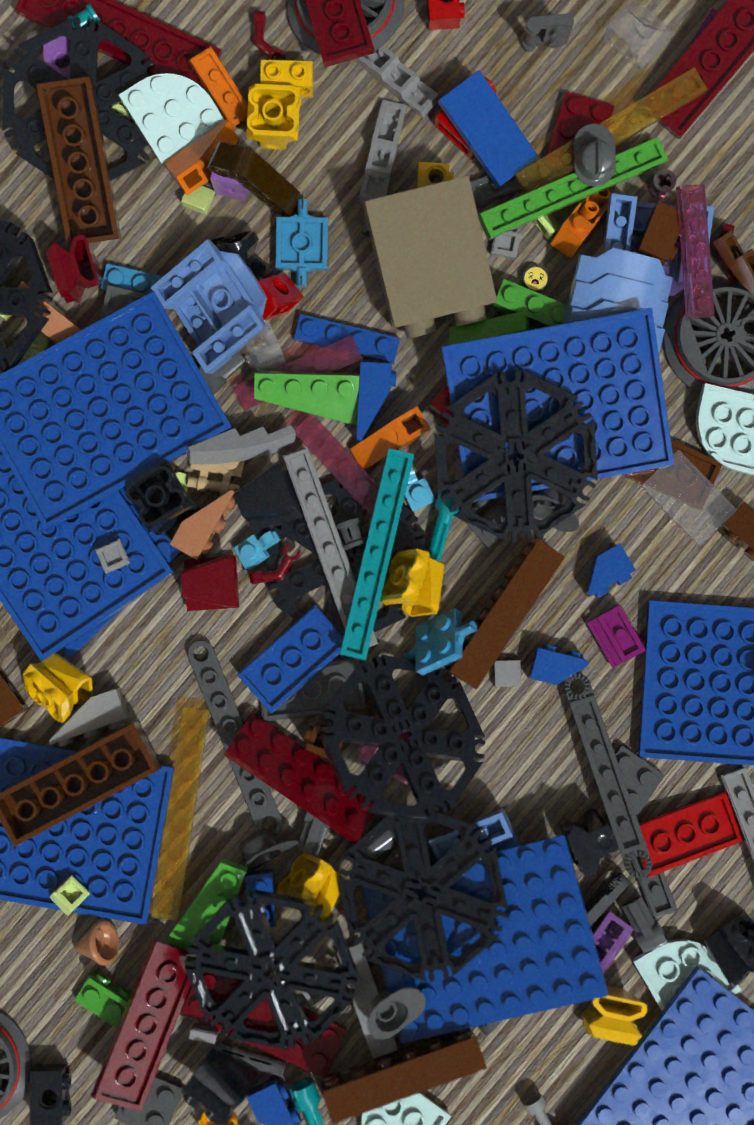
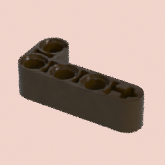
[208,142,300,217]

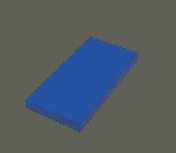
[437,70,539,188]
[237,605,344,714]

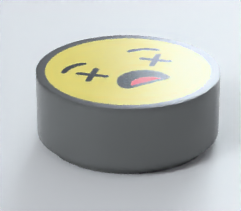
[522,266,549,293]

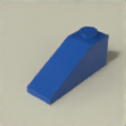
[356,362,397,443]

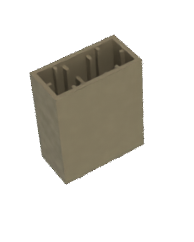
[362,176,497,339]

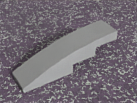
[354,46,440,118]
[359,100,407,202]
[187,425,296,464]
[337,943,399,1060]

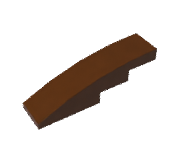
[713,230,754,296]

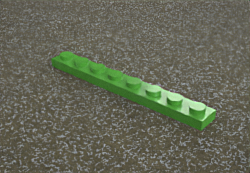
[478,137,668,240]

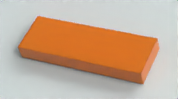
[189,47,248,128]

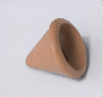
[74,920,119,966]

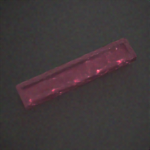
[676,184,715,320]
[234,335,363,411]
[294,414,380,518]

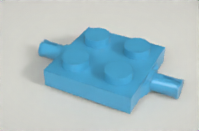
[276,199,328,288]
[403,608,477,675]

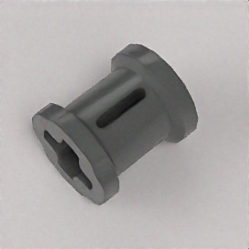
[649,169,677,199]
[336,518,366,550]

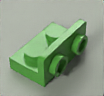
[74,972,131,1028]

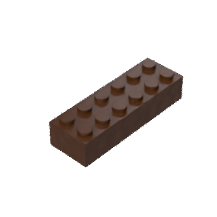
[36,77,121,246]
[447,539,565,690]
[0,722,162,847]
[321,1029,487,1125]

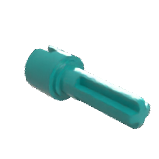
[427,489,461,561]
[289,1078,324,1125]

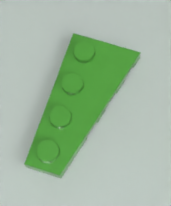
[254,371,359,426]
[165,858,248,953]

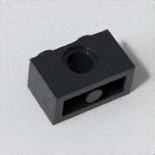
[30,1064,72,1125]

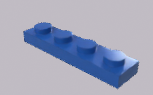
[294,314,400,365]

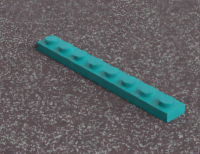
[340,448,414,660]

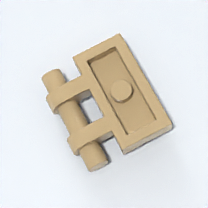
[187,461,245,495]

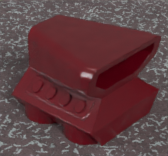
[46,234,103,303]
[181,554,240,611]

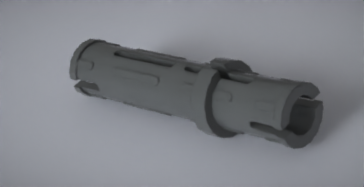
[206,1041,286,1078]

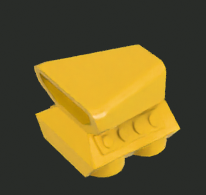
[246,84,302,150]
[381,549,445,617]
[23,653,93,724]
[276,852,344,918]
[582,985,647,1045]

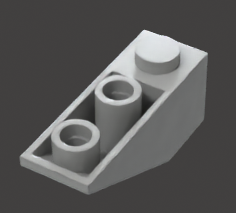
[49,688,130,747]

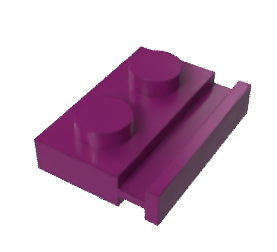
[587,604,646,668]

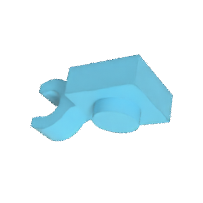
[405,467,436,512]
[233,531,281,570]

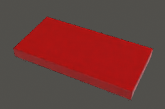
[638,791,743,878]

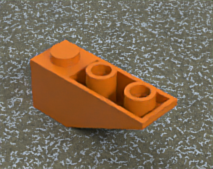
[164,119,239,196]
[550,189,614,259]
[350,406,431,471]

